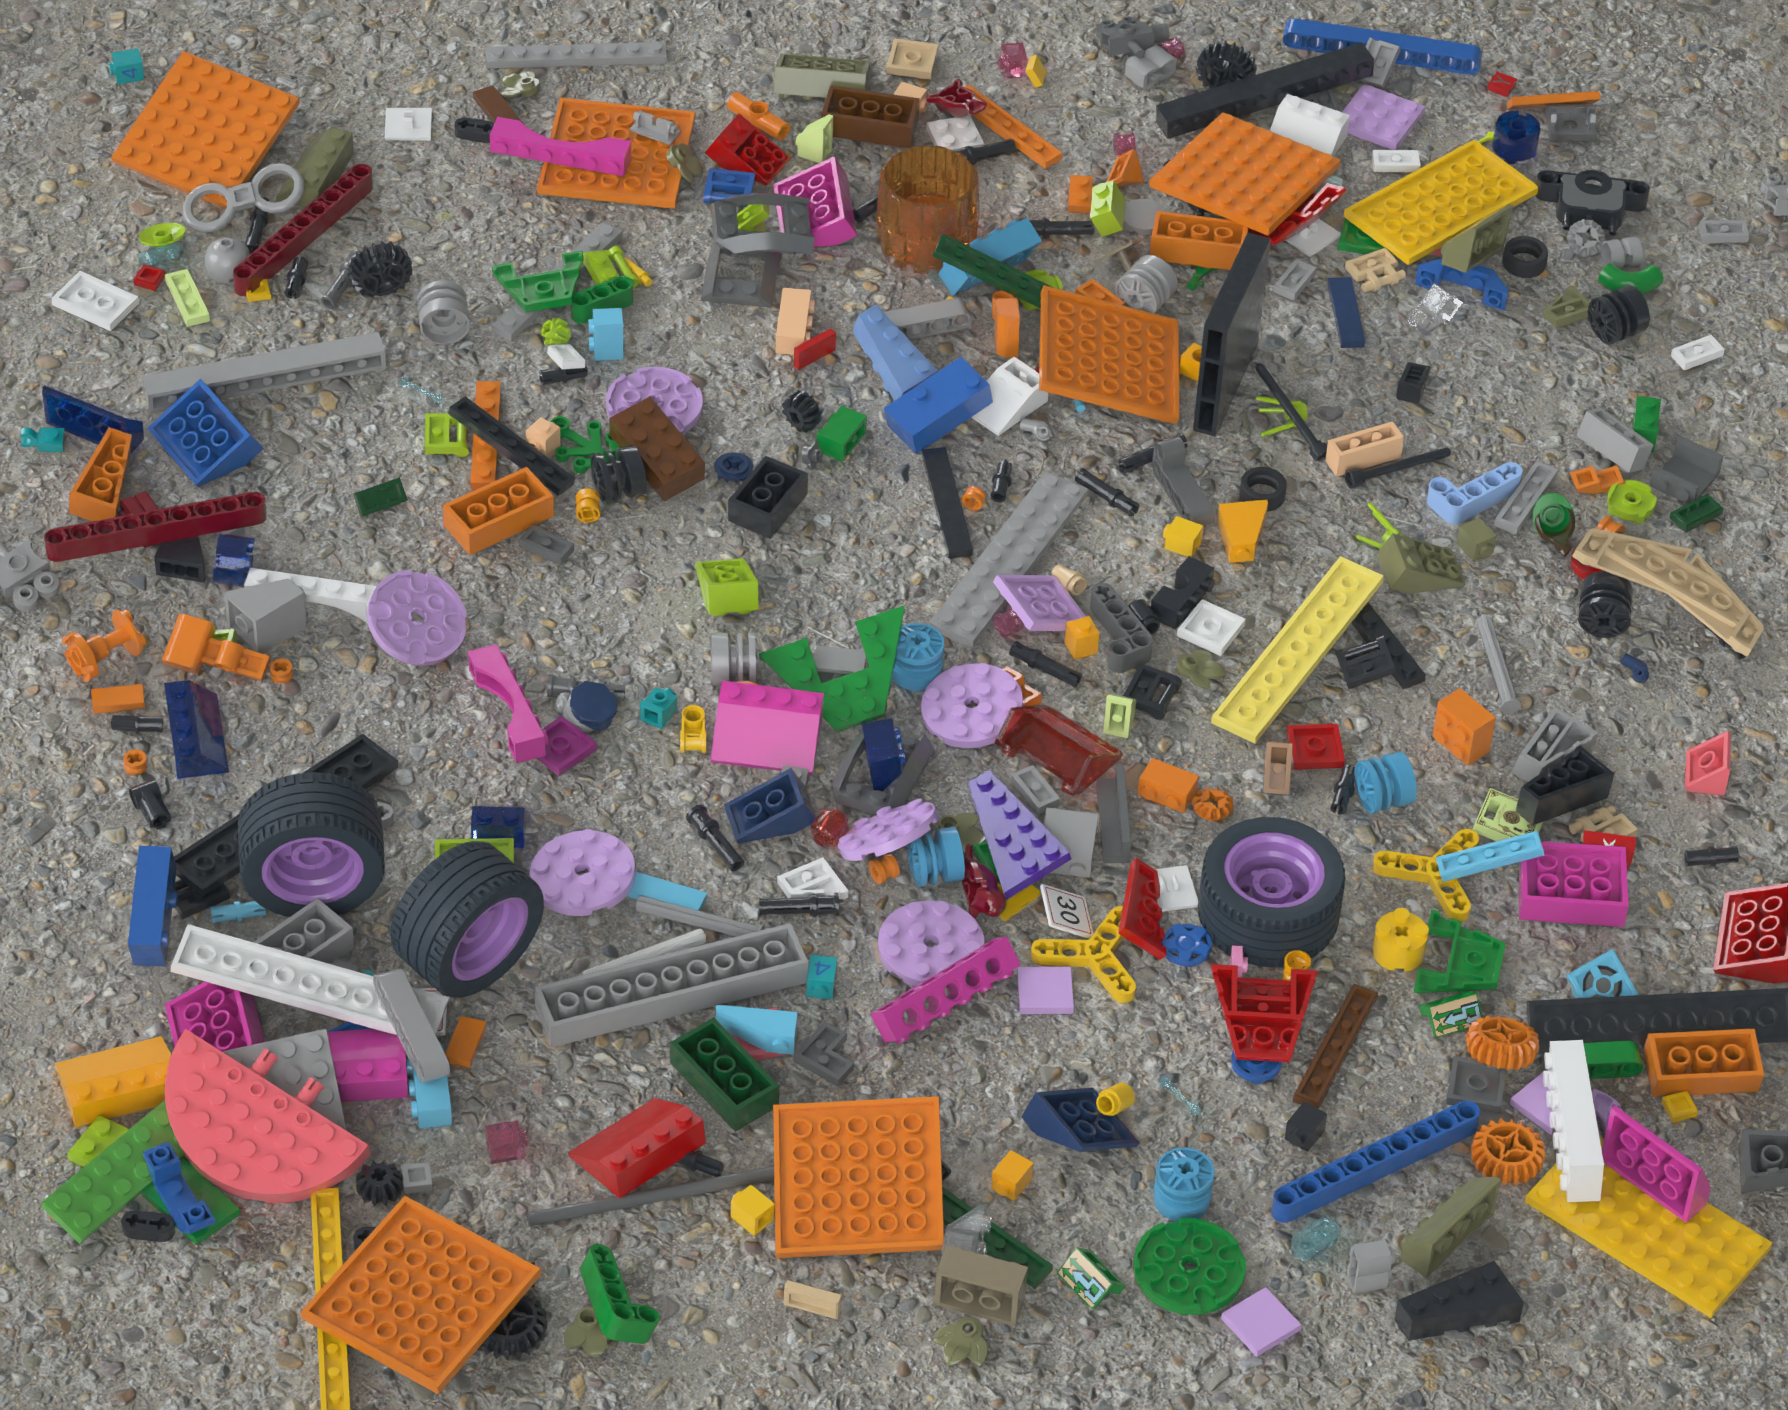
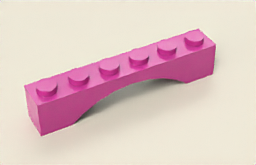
[490,117,631,176]
[468,644,549,764]

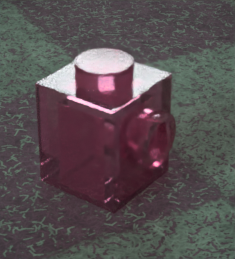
[997,42,1028,79]
[485,1120,528,1164]

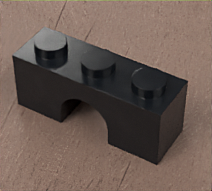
[1151,556,1215,629]

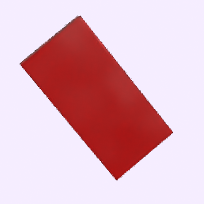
[794,328,836,370]

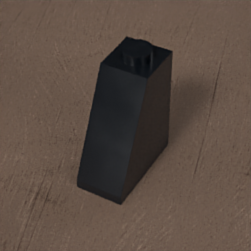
[154,536,206,583]

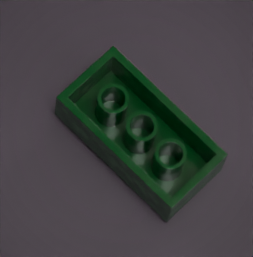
[670,1017,780,1132]

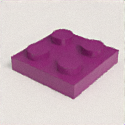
[536,716,597,776]

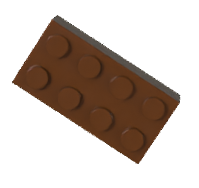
[821,85,920,148]
[609,396,705,501]

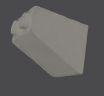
[224,579,307,654]

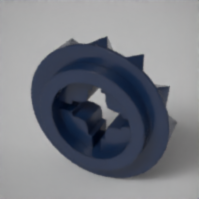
[714,452,753,484]

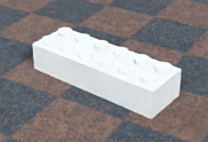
[1543,1040,1604,1202]

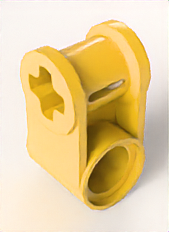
[680,705,706,753]

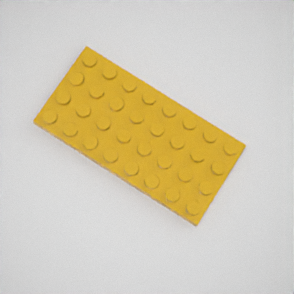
[1343,139,1538,265]
[1525,1137,1773,1318]

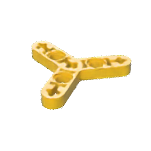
[1372,829,1479,922]
[1030,906,1136,1003]

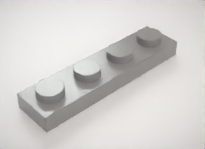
[1494,461,1558,535]

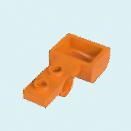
[992,290,1020,358]
[161,614,271,682]

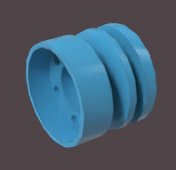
[892,623,945,691]
[1354,751,1417,814]
[907,826,965,887]
[1153,1147,1215,1221]

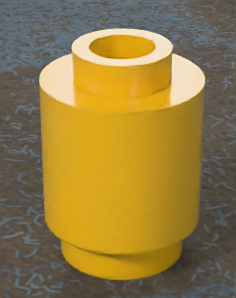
[1096,1082,1135,1116]

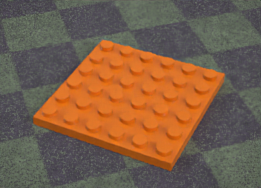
[111,51,300,209]
[537,97,695,209]
[1149,113,1341,236]
[1039,285,1179,425]
[773,1096,944,1258]
[300,1196,541,1394]

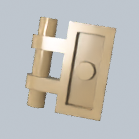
[1345,248,1406,292]
[1569,805,1638,841]

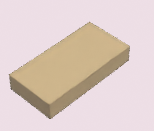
[784,1280,841,1319]

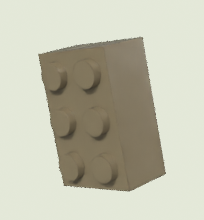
[934,1245,1028,1327]

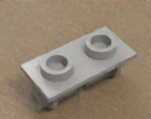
[630,110,681,145]

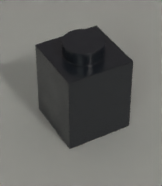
[1284,1101,1327,1152]

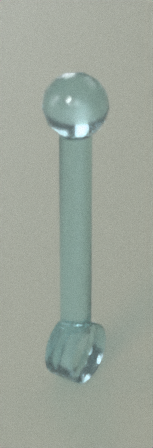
[399,377,442,403]
[1159,1077,1201,1115]

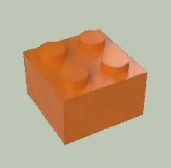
[1432,688,1496,766]

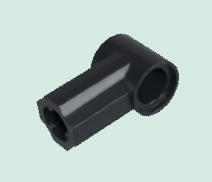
[129,779,171,830]

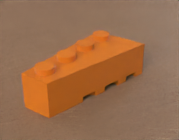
[69,427,132,521]

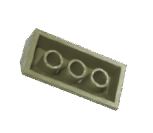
[276,127,354,208]
[1441,204,1513,273]
[1400,1176,1501,1278]

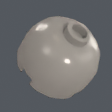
[204,237,250,283]

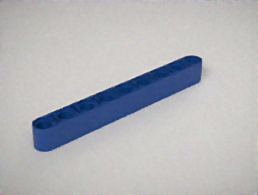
[1282,18,1482,75]
[1271,1101,1480,1223]

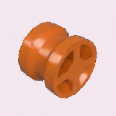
[1596,515,1625,534]
[868,853,900,884]

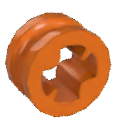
[962,486,986,511]
[270,658,293,684]
[123,749,147,775]

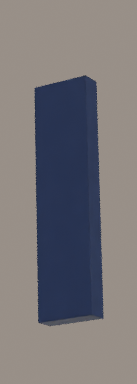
[1327,277,1365,348]

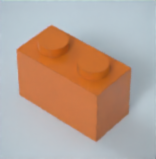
[1138,758,1199,813]

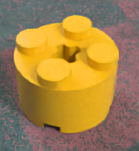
[1372,908,1429,972]

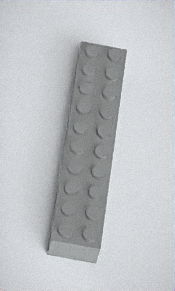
[535,923,808,1047]

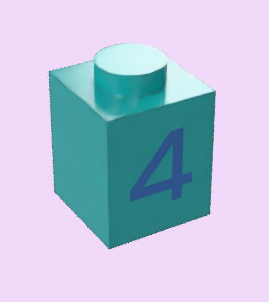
[108,48,144,84]
[806,955,837,999]

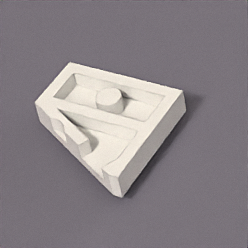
[777,857,849,899]

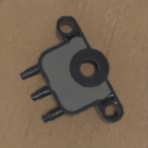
[1535,170,1650,236]

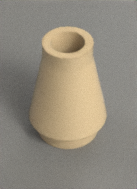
[1051,564,1087,596]

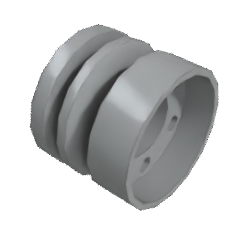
[1115,255,1178,314]
[417,280,470,345]
[711,632,759,686]

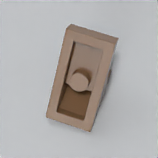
[1263,742,1293,796]

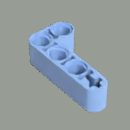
[1427,462,1523,524]

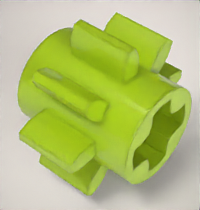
[541,317,571,345]

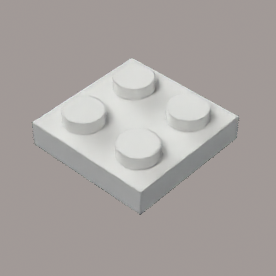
[926,115,984,158]
[1177,599,1246,656]

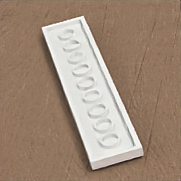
[171,924,449,1035]

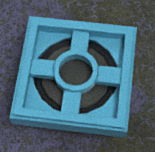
[1565,949,1639,998]

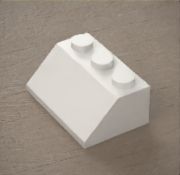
[1270,94,1350,157]

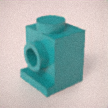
[640,687,678,729]

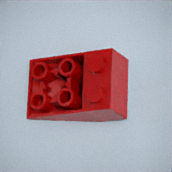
[705,113,791,186]

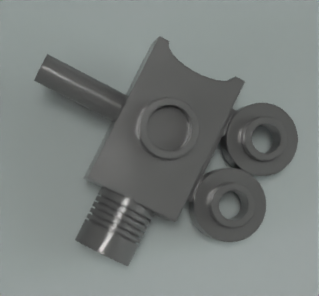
[1096,16,1169,58]

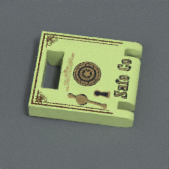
[1472,788,1543,841]

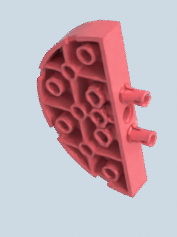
[165,1029,371,1203]

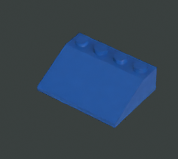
[147,379,264,487]

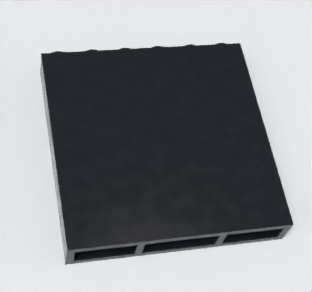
[1193,233,1271,437]

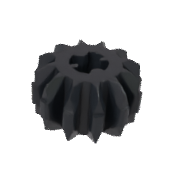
[782,390,823,433]
[356,1159,403,1207]

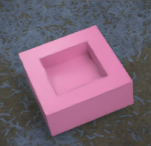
[1230,946,1248,977]

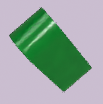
[571,276,633,324]
[1583,1041,1643,1079]

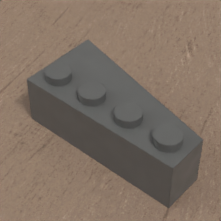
[1738,1129,1788,1194]

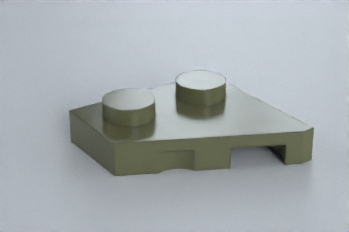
[1543,285,1590,328]

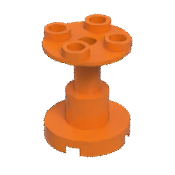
[62,609,146,682]

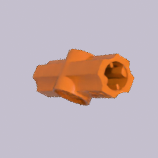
[727,92,790,141]

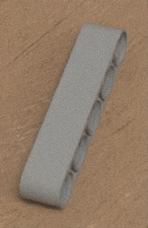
[854,298,972,340]
[373,968,450,1083]

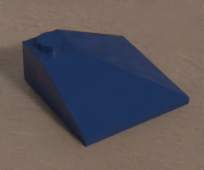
[1021,1087,1140,1152]

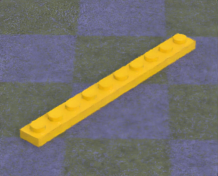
[311,1187,350,1410]

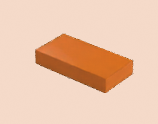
[91,684,145,714]
[445,1016,487,1068]

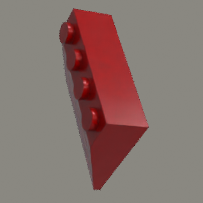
[1713,883,1788,984]
[568,1098,706,1199]

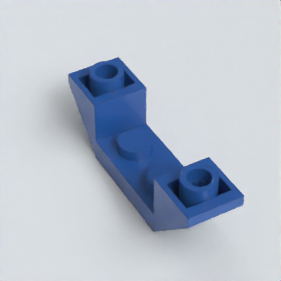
[1415,258,1509,310]
[143,1142,216,1234]

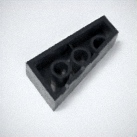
[1515,746,1615,826]
[1394,1261,1524,1341]

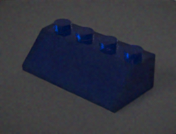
[42,385,144,454]
[164,680,229,779]

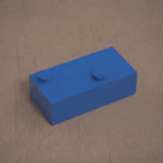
[884,357,993,454]
[128,845,178,967]

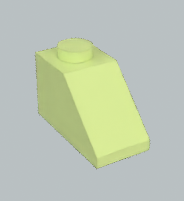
[796,115,833,163]
[1103,694,1136,738]

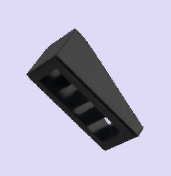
[1396,362,1431,403]

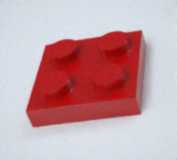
[1287,723,1345,770]

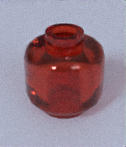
[810,808,849,848]

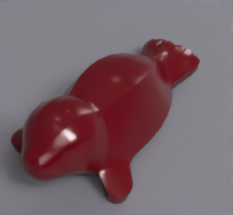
[926,79,987,118]
[962,844,1006,919]

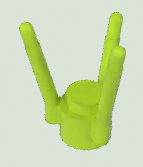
[1256,396,1307,437]
[1356,502,1404,549]

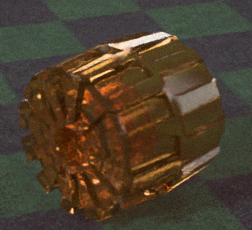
[877,145,980,274]

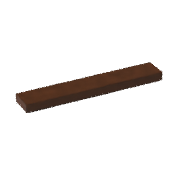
[1293,984,1378,1109]

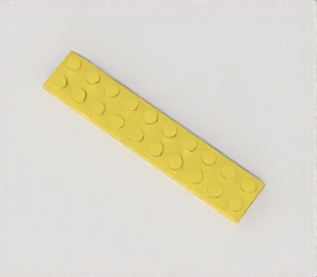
[1211,556,1384,744]

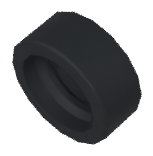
[1502,236,1548,278]
[1239,467,1287,512]

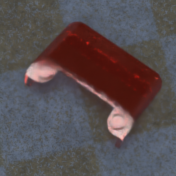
[994,705,1123,796]

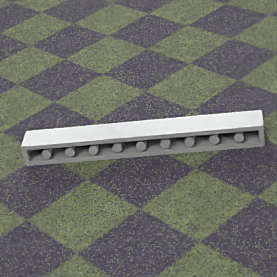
[142,332,386,413]

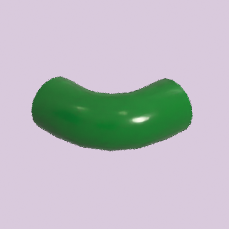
[1598,263,1664,295]

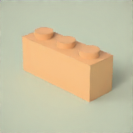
[775,288,815,355]
[1325,421,1404,477]

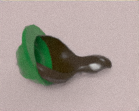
[1533,493,1576,557]

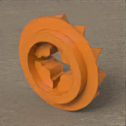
[1192,786,1234,821]

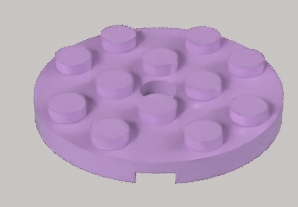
[606,367,703,434]
[367,570,467,666]
[921,663,1023,748]
[838,799,939,861]
[530,829,636,916]
[878,901,984,987]

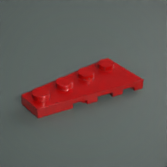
[1118,858,1167,960]

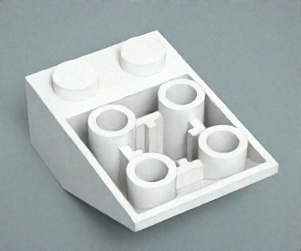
[971,357,1048,436]

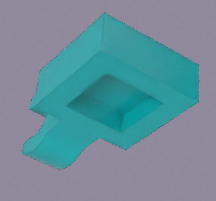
[21,427,64,452]

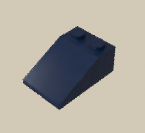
[724,768,818,844]

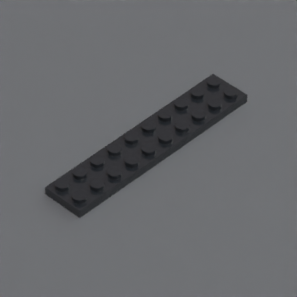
[174,734,398,897]
[1526,988,1788,1055]

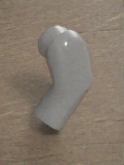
[1020,418,1052,441]

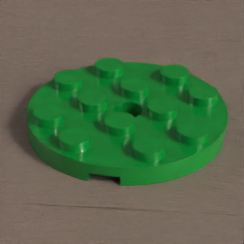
[1133,1218,1246,1315]

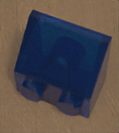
[862,718,906,792]
[471,804,527,848]

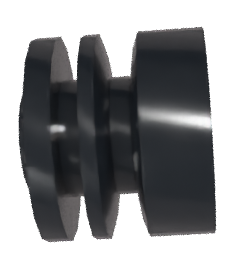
[1588,285,1650,345]
[591,445,647,504]
[1578,571,1633,638]

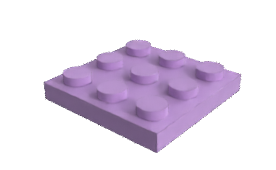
[1342,84,1425,150]
[993,574,1086,632]

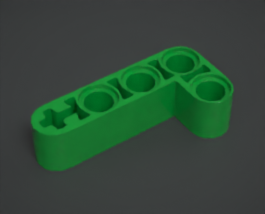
[580,1244,660,1344]

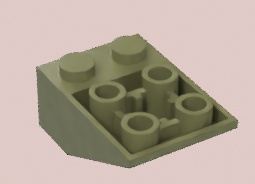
[1377,534,1466,594]

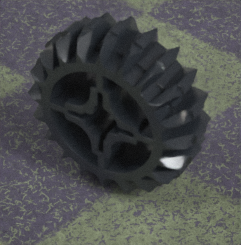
[1196,40,1257,89]
[348,241,413,297]
[479,1294,548,1361]

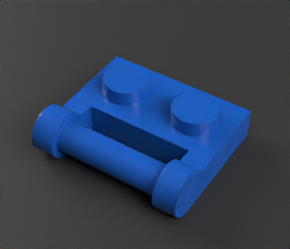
[703,168,755,208]

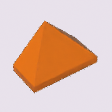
[1106,149,1145,187]

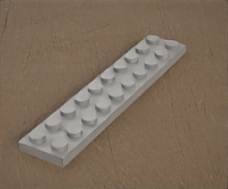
[929,471,1088,648]

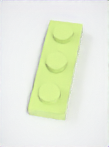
[165,269,210,327]

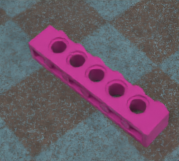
[870,937,1021,1044]

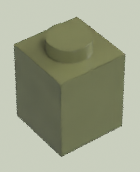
[1457,518,1496,562]

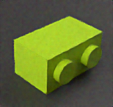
[1090,180,1126,237]

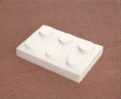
[52,271,139,331]

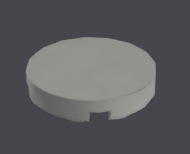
[1123,199,1166,236]

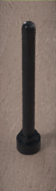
[1255,363,1327,462]
[1344,447,1451,489]

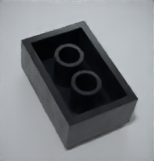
[728,455,808,539]

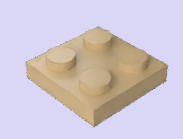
[886,38,938,80]

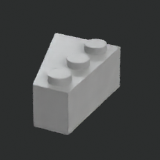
[1512,707,1598,782]

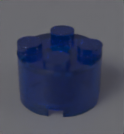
[1492,111,1540,164]
[213,534,255,587]

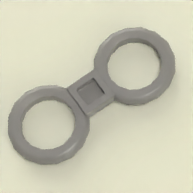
[183,163,304,233]

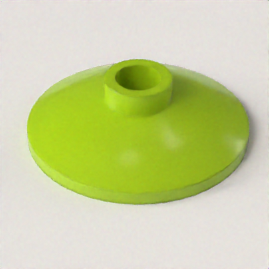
[139,223,186,249]

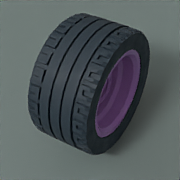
[238,772,385,917]
[1198,817,1346,967]
[390,841,544,998]

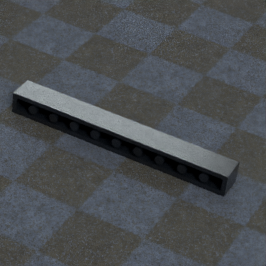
[1156,42,1374,139]

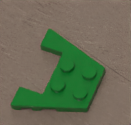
[492,250,584,312]
[1413,909,1506,993]

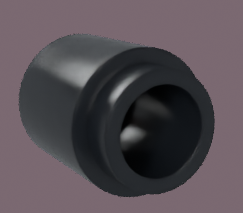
[1128,599,1160,635]

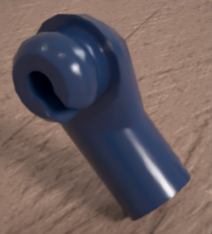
[1621,653,1649,683]

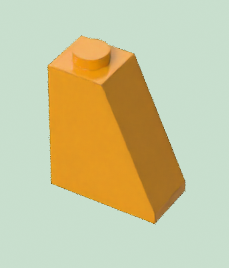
[1217,500,1268,563]

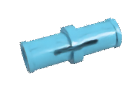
[210,900,266,923]

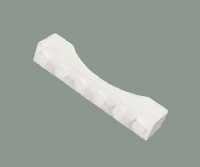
[244,568,377,624]

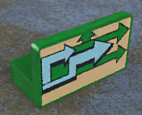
[1418,991,1483,1037]
[1057,1247,1126,1309]

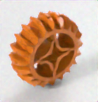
[1466,1015,1539,1071]
[1471,1118,1546,1187]

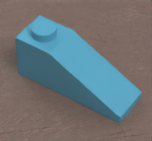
[716,1005,798,1054]

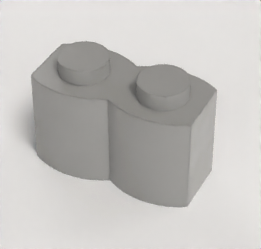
[1125,45,1177,89]
[1347,1239,1395,1294]

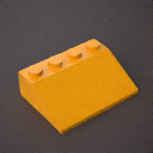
[55,1036,171,1128]

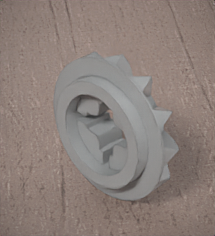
[1567,219,1605,256]

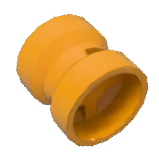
[575,488,600,523]
[1282,950,1311,980]

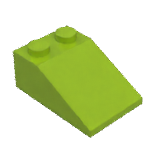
[695,558,759,616]

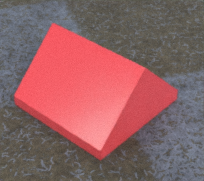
[1685,731,1731,795]

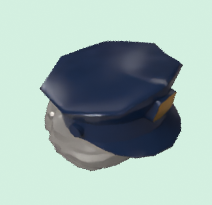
[555,681,617,733]

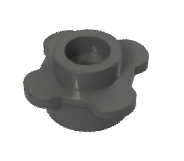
[802,441,823,470]

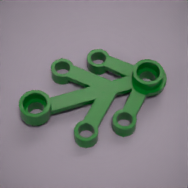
[550,416,619,474]

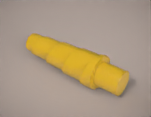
[624,257,653,287]

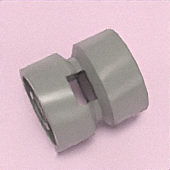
[1601,236,1643,269]

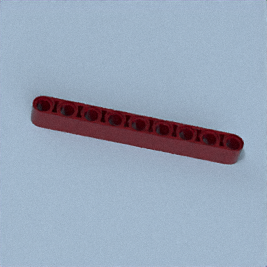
[233,164,373,296]
[44,492,267,562]

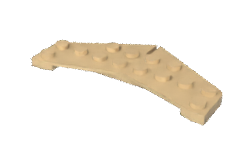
[1572,528,1764,657]

